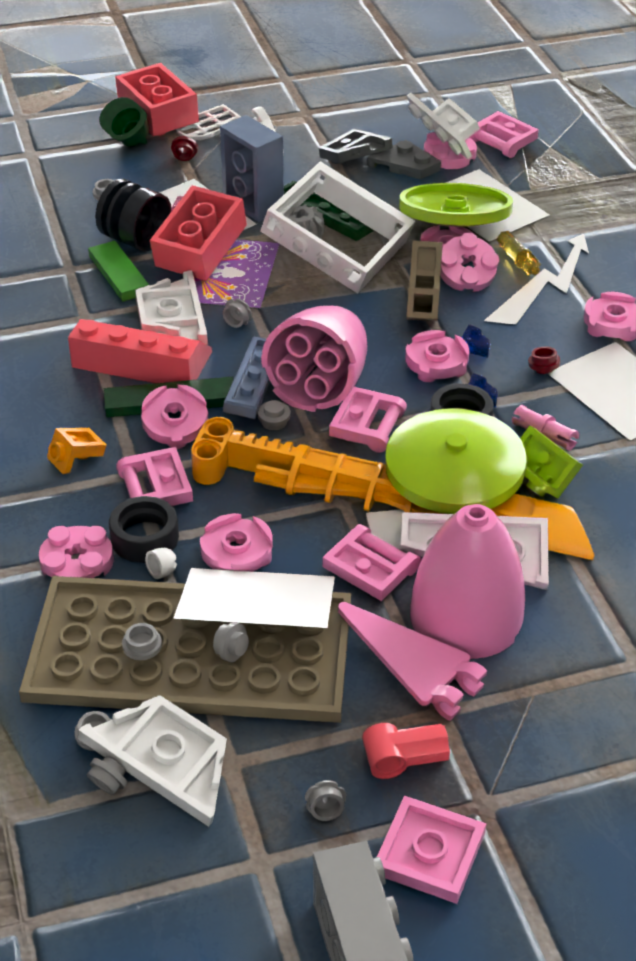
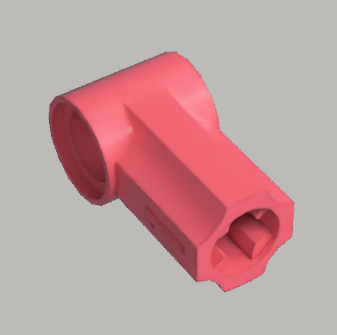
[362,723,450,779]

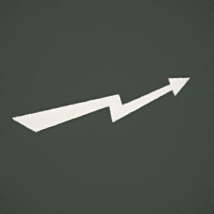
[484,234,589,325]

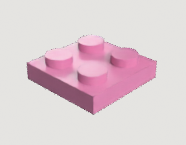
[377,796,486,904]

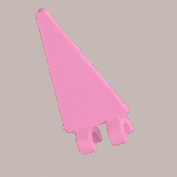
[338,602,487,721]

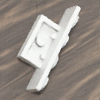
[407,93,480,160]

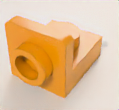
[47,428,107,474]

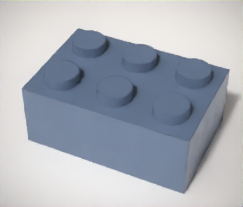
[220,115,284,222]

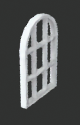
[176,104,241,140]

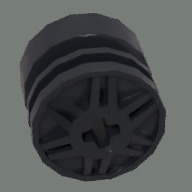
[95,179,172,252]

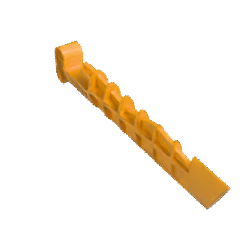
[191,417,594,560]

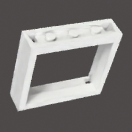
[260,161,415,294]

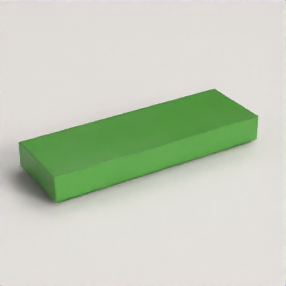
[88,241,149,302]

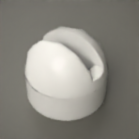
[145,548,177,579]

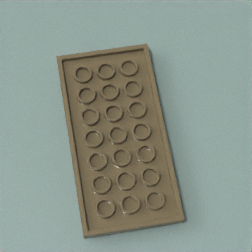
[19,576,351,723]

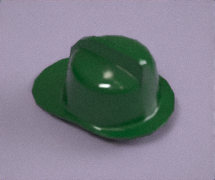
[99,97,150,147]

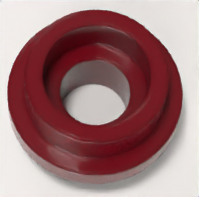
[171,136,198,161]
[528,346,560,374]

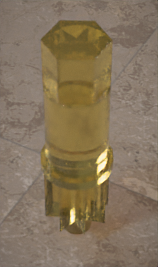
[496,231,542,276]

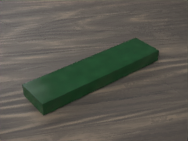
[284,181,374,241]
[104,376,234,417]

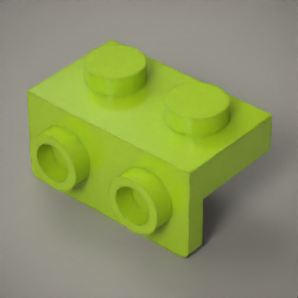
[520,425,583,498]

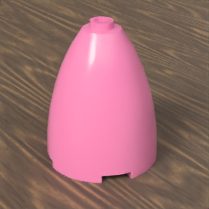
[261,306,367,412]
[410,504,525,659]

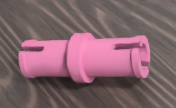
[512,405,579,451]

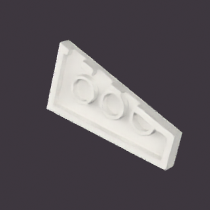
[400,512,549,590]

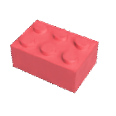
[115,63,199,137]
[150,185,247,281]

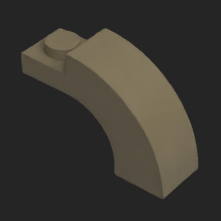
[407,241,443,321]

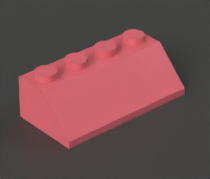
[68,319,212,383]

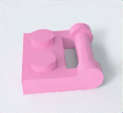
[469,111,539,158]
[329,387,407,453]
[116,447,193,506]
[323,524,421,601]

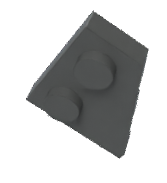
[319,129,393,164]
[367,140,441,179]

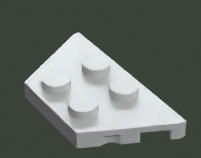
[135,270,208,345]
[78,695,227,827]

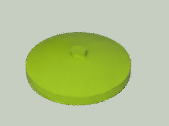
[399,183,513,227]
[385,409,526,514]

